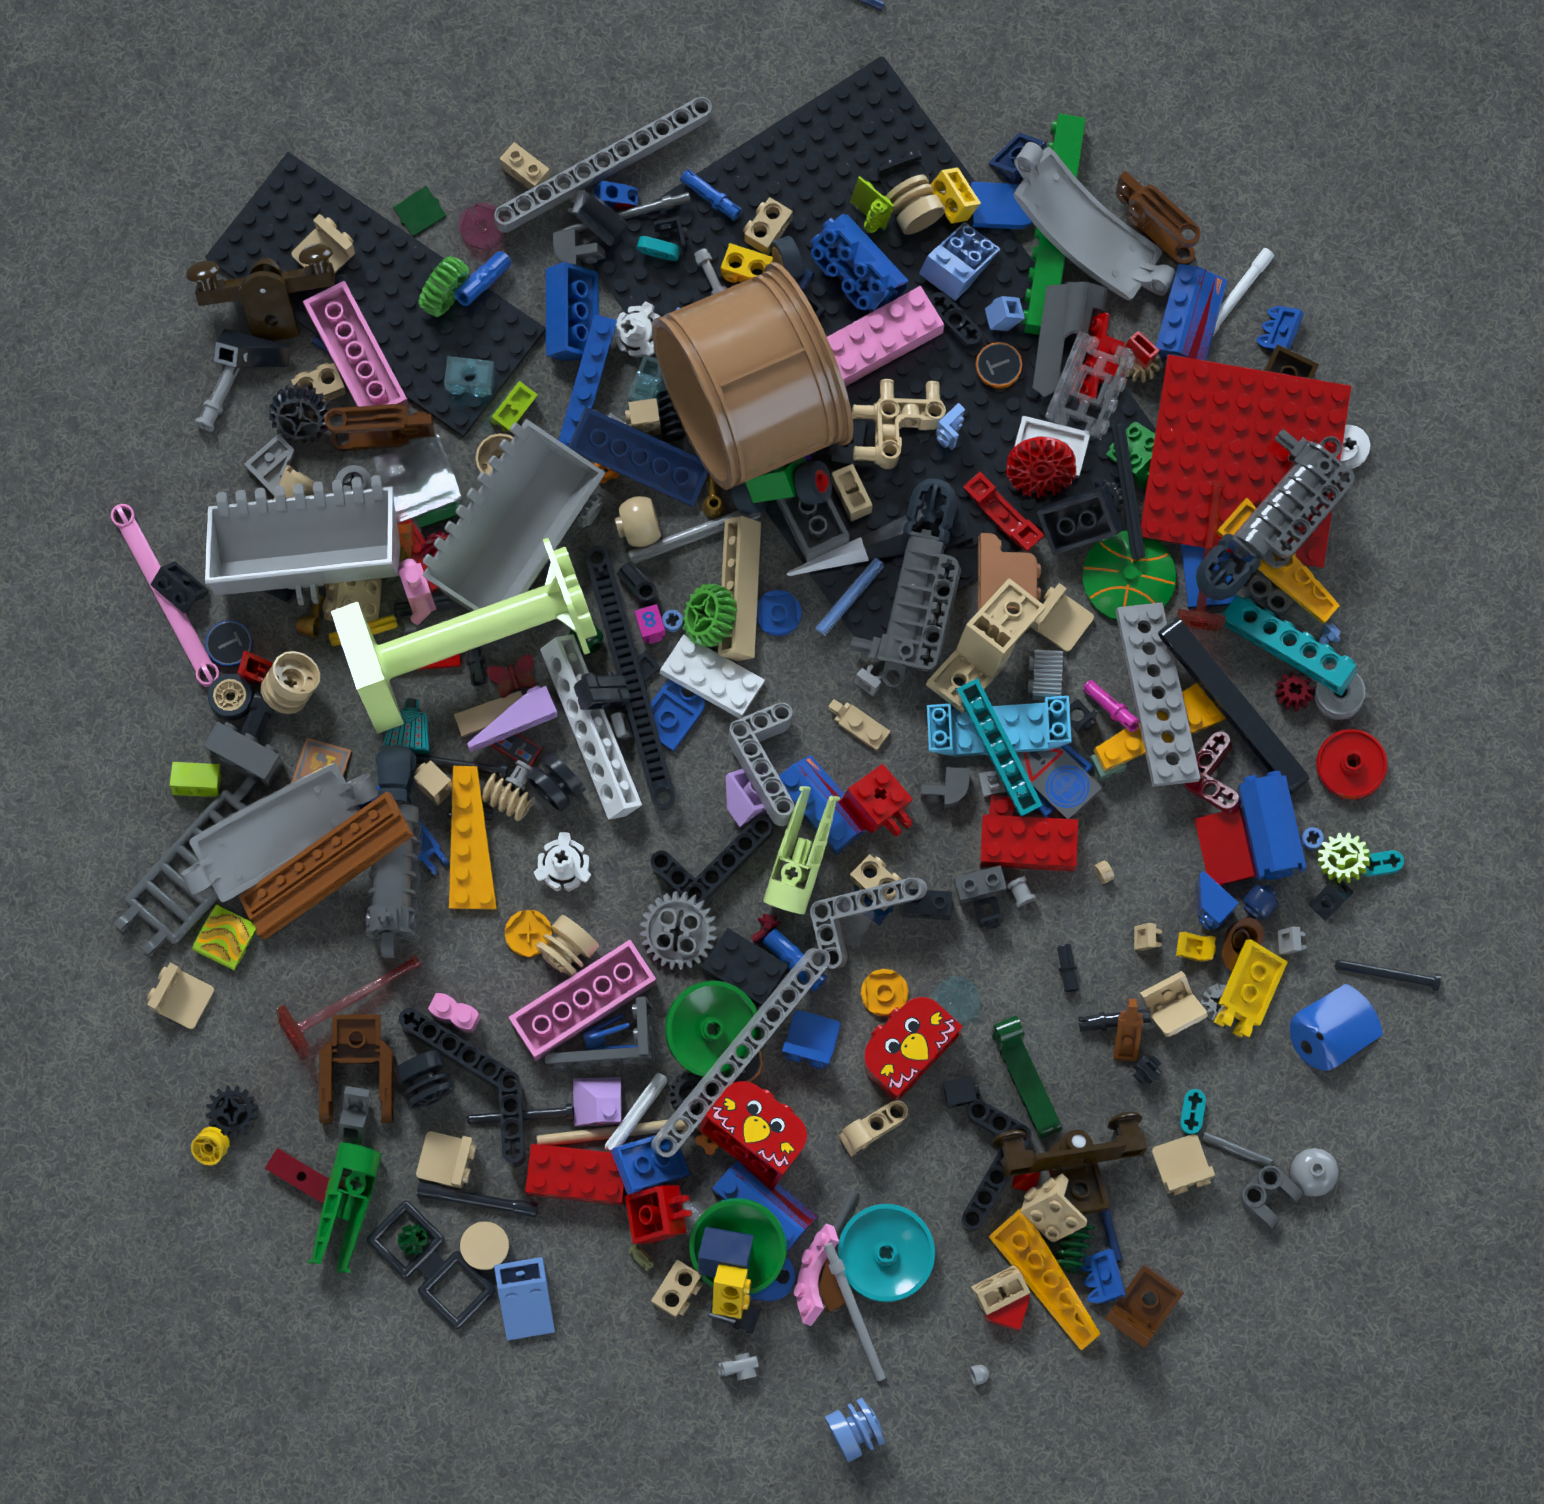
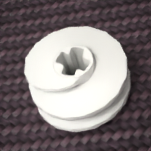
[1340,425,1370,469]

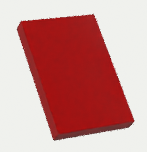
[1195,807,1257,886]

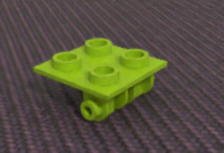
[850,177,894,233]

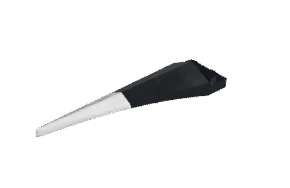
[787,495,973,576]

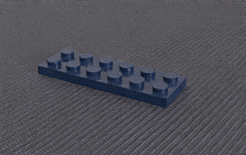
[568,407,708,507]

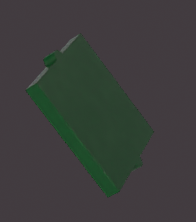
[393,186,447,237]

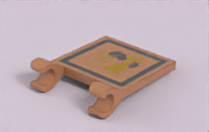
[290,738,352,784]

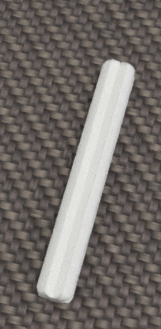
[605,1073,667,1152]

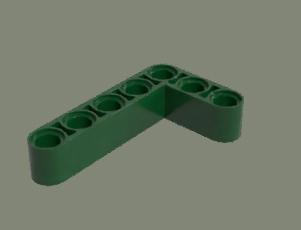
[991,1015,1063,1140]

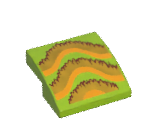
[192,905,257,970]

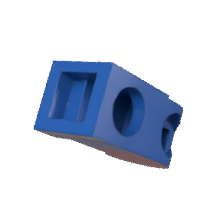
[594,181,638,210]

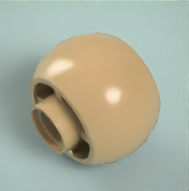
[615,496,661,547]

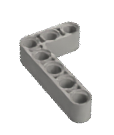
[728,703,794,826]
[810,878,927,969]

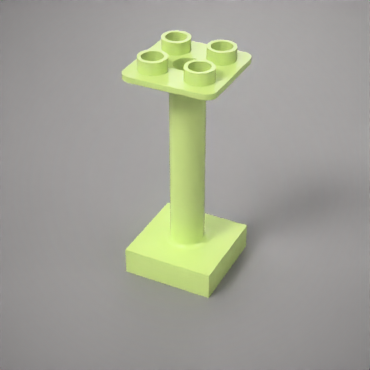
[331,538,597,734]

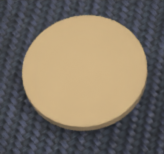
[460,1222,509,1270]

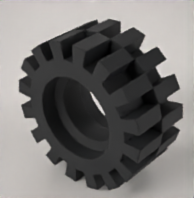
[669,1072,713,1115]

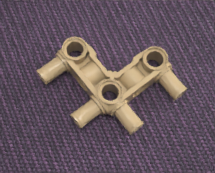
[852,379,946,469]

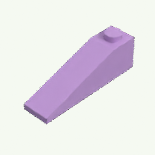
[467,686,558,753]

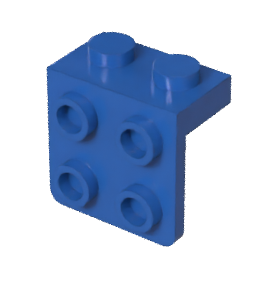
[782,1010,840,1069]

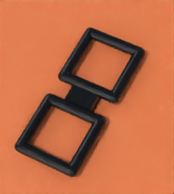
[366,1200,496,1330]

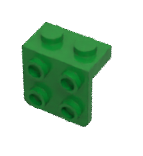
[1106,422,1155,489]

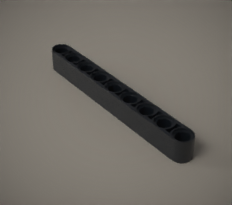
[1158,617,1310,795]

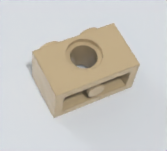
[500,142,551,190]

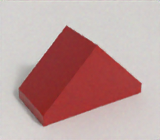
[238,651,273,685]
[984,1294,1030,1332]

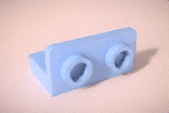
[936,403,965,450]

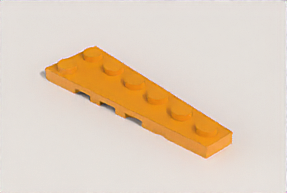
[1216,498,1340,624]
[1093,683,1226,771]
[449,766,497,910]
[988,1208,1101,1351]

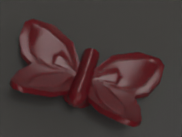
[486,654,537,698]

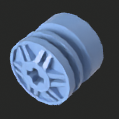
[824,1397,885,1463]

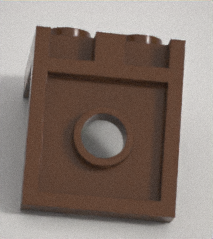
[1104,1264,1184,1348]

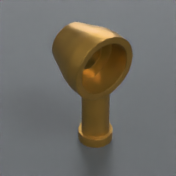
[702,474,726,519]
[296,595,325,638]

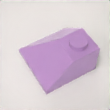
[726,769,776,827]
[573,1077,622,1127]

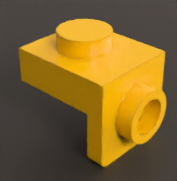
[1176,932,1216,962]

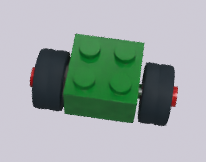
[732,456,832,515]

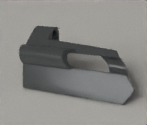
[1032,282,1108,397]

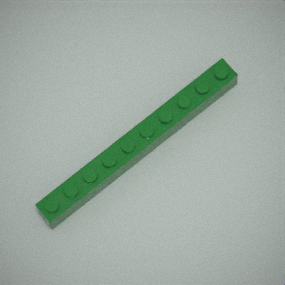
[1021,113,1086,335]

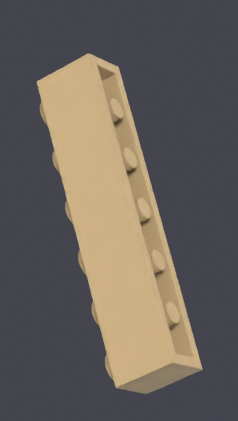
[718,516,761,661]

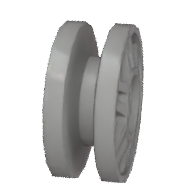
[1314,668,1365,720]

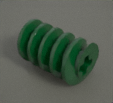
[1056,1224,1095,1275]

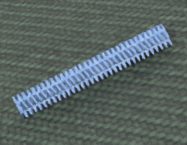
[815,558,884,636]

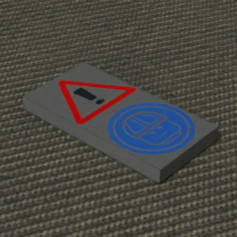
[1016,747,1103,819]

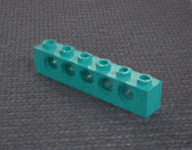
[1221,595,1357,695]
[955,678,1042,816]

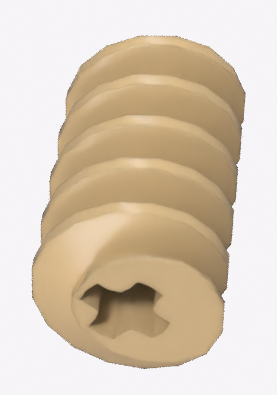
[482,773,535,821]

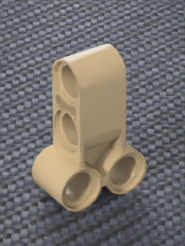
[838,1100,908,1157]

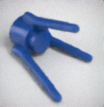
[583,1014,638,1050]

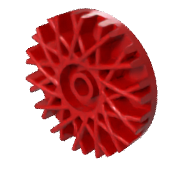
[1006,437,1077,498]
[1316,729,1388,800]

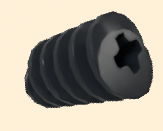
[656,390,686,442]

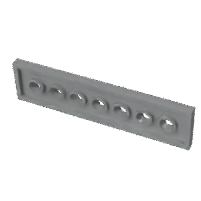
[1115,602,1200,787]

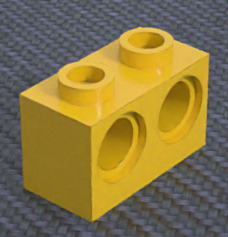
[930,168,981,224]
[721,243,773,283]
[712,1264,751,1319]

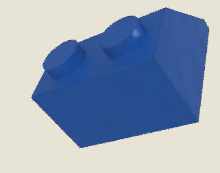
[1196,871,1239,932]

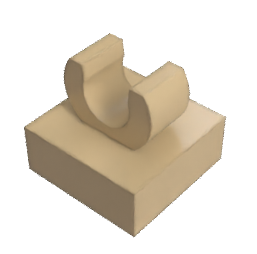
[1134,923,1162,951]

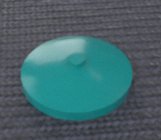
[837,1204,935,1302]

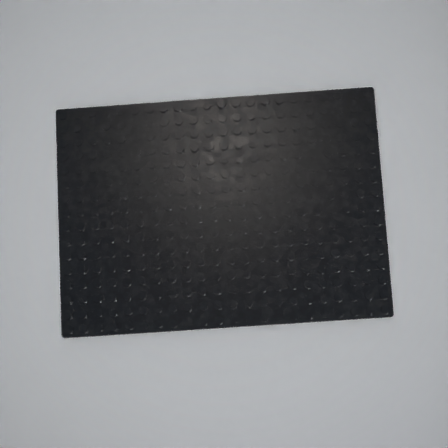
[585,56,1156,641]

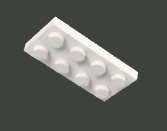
[659,635,765,719]

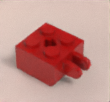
[841,764,913,836]
[625,1185,692,1244]

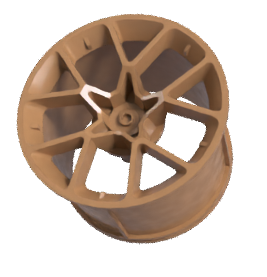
[652,262,853,490]

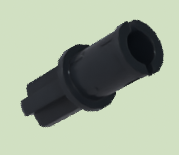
[1057,944,1079,992]

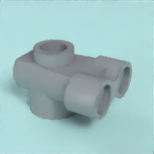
[717,1352,758,1380]

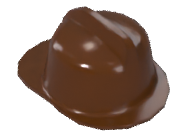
[1222,917,1264,971]

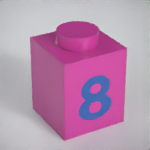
[634,604,666,644]

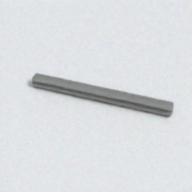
[628,510,761,564]

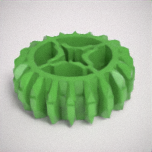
[419,256,469,317]
[682,583,738,647]

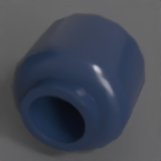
[1243,885,1278,920]

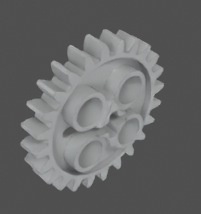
[640,892,718,970]

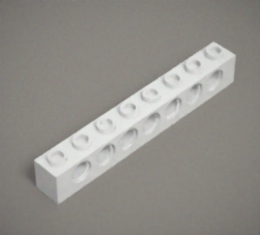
[540,635,642,820]

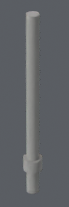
[823,1242,886,1381]

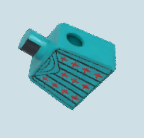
[383,698,430,754]

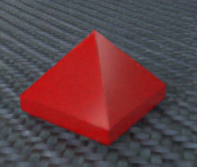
[1012,1172,1040,1191]

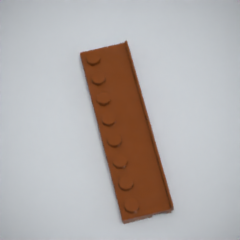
[238,791,414,939]

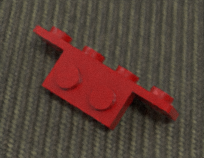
[1079,313,1125,404]

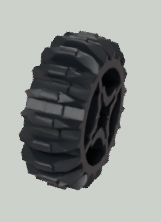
[269,383,332,445]

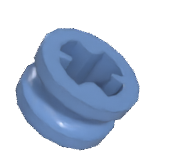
[662,610,683,632]
[1301,827,1324,850]

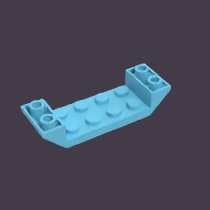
[927,696,1071,757]

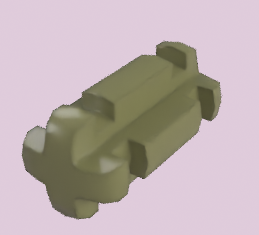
[628,1244,655,1271]

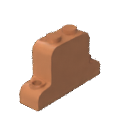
[978,533,1041,612]

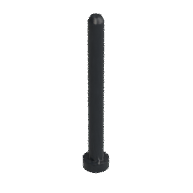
[415,754,508,780]
[1335,960,1441,991]
[467,1103,574,1124]

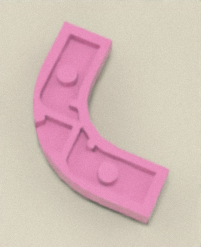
[794,1224,839,1326]

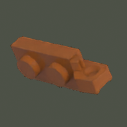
[1113,998,1143,1062]

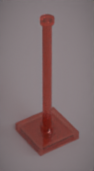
[1175,481,1225,632]
[276,954,422,1060]

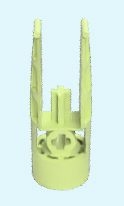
[763,786,840,914]

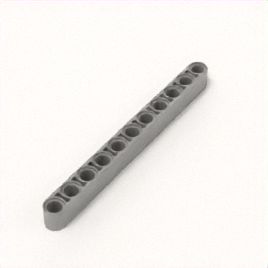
[494,97,712,233]
[651,948,830,1157]

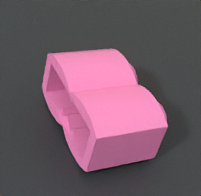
[428,993,481,1033]

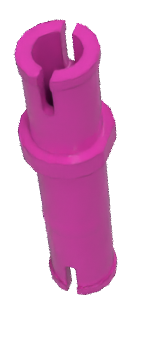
[1083,680,1140,732]

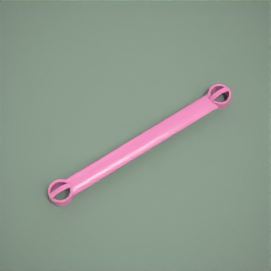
[111,504,220,687]

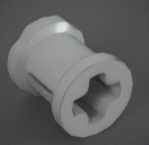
[505,760,533,791]
[1007,876,1036,907]

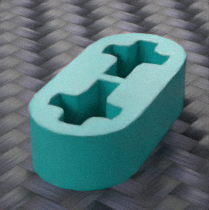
[636,236,681,261]
[1360,850,1404,877]
[1180,1089,1206,1135]

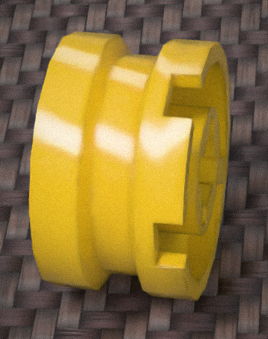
[191,1127,230,1166]

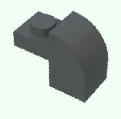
[553,229,605,268]
[921,767,970,809]
[339,1086,371,1143]

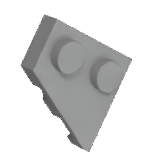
[244,434,295,497]

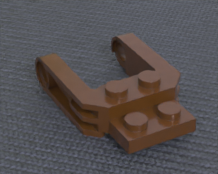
[1116,170,1201,266]
[324,404,435,451]
[319,1014,394,1124]

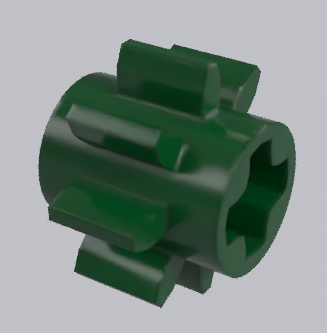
[398,1224,428,1255]

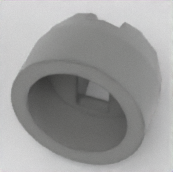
[969,1365,989,1386]

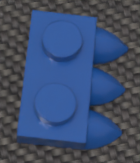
[1256,306,1304,352]
[1079,1249,1126,1304]

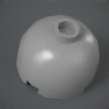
[1290,1148,1339,1197]

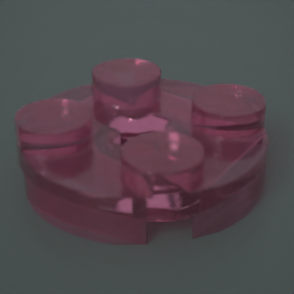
[459,203,504,249]

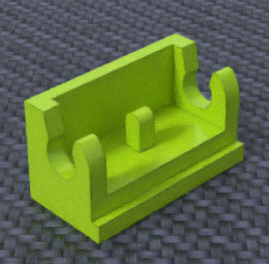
[489,381,537,432]
[170,762,221,797]

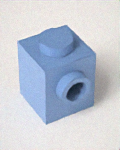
[985,296,1025,331]

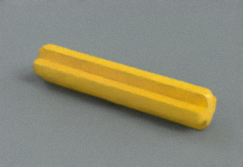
[329,615,398,646]

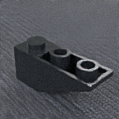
[214,328,291,367]

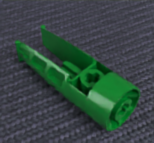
[307,1142,382,1273]

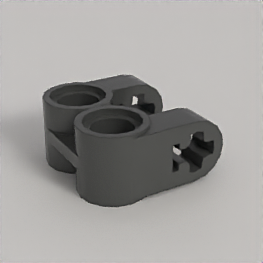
[1244,571,1296,619]
[1240,1165,1304,1230]

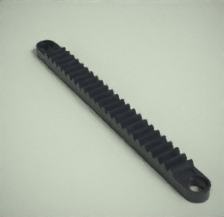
[585,545,675,811]

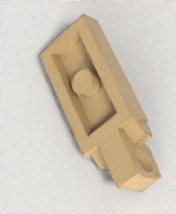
[828,699,891,751]

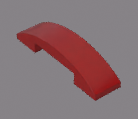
[963,472,1044,552]

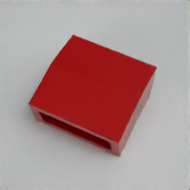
[1124,331,1159,370]

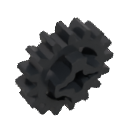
[205,1085,259,1138]

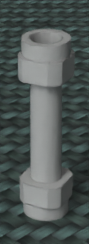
[694,249,726,295]

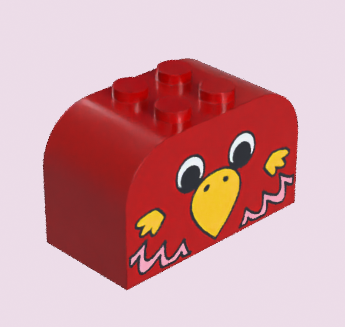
[864,997,963,1101]
[697,1081,807,1188]

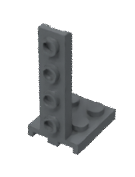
[545,997,655,1070]

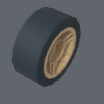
[770,236,804,280]
[208,674,254,721]

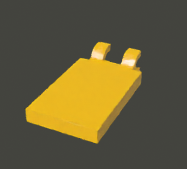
[1214,940,1288,1037]

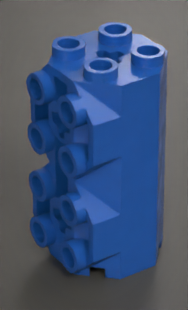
[810,214,909,313]
[1237,771,1306,880]

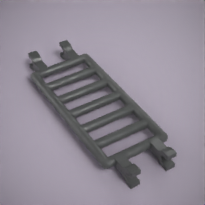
[114,776,258,957]

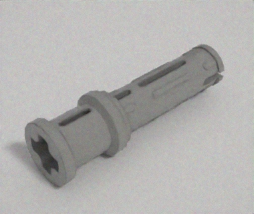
[194,365,240,432]

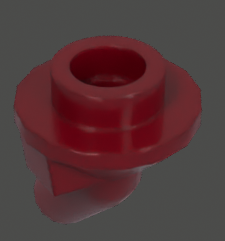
[751,914,781,944]

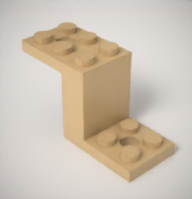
[926,578,1046,714]

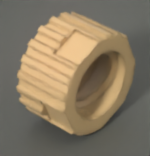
[1094,860,1114,884]

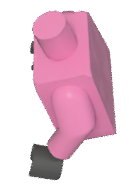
[385,559,436,634]

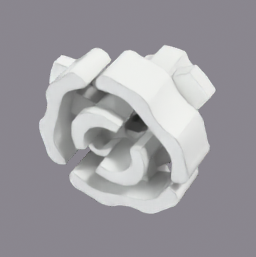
[613,302,660,358]
[534,832,591,892]

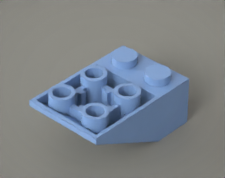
[919,222,1000,301]
[494,1257,555,1341]

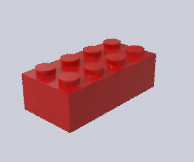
[980,815,1078,872]
[525,1144,625,1206]

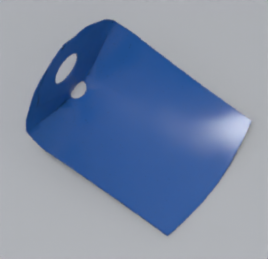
[1290,984,1383,1071]

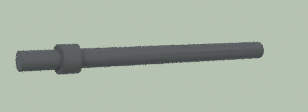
[556,192,691,232]

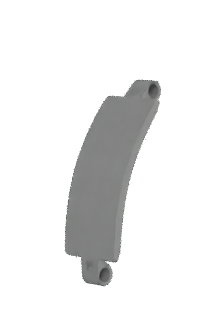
[1014,142,1176,300]
[181,763,378,902]

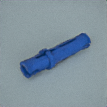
[680,169,742,221]

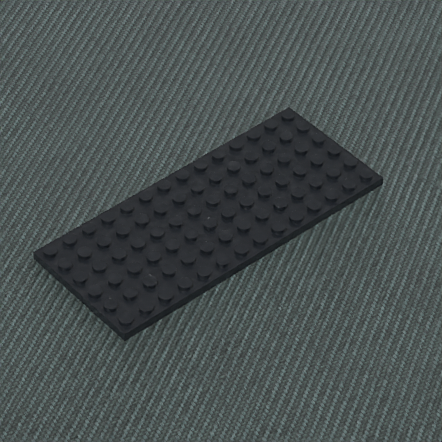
[205,152,546,437]

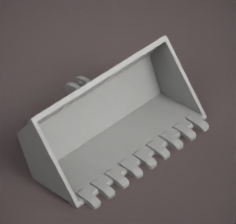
[422,419,605,612]
[205,475,401,605]

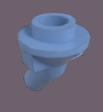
[1319,623,1341,645]

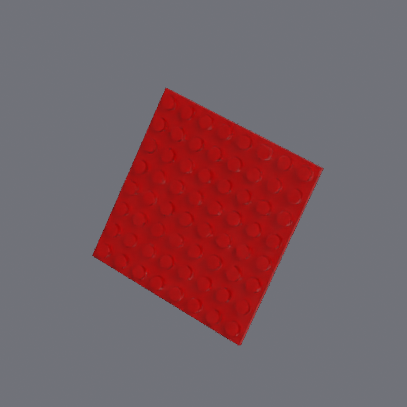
[1141,354,1352,568]

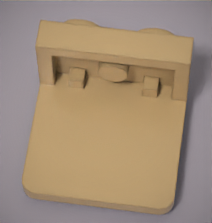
[292,214,355,273]
[322,578,382,622]
[1030,583,1094,652]
[147,963,214,1029]
[1140,971,1208,1037]
[416,1131,477,1189]
[1152,1134,1215,1195]
[1021,1174,1087,1242]

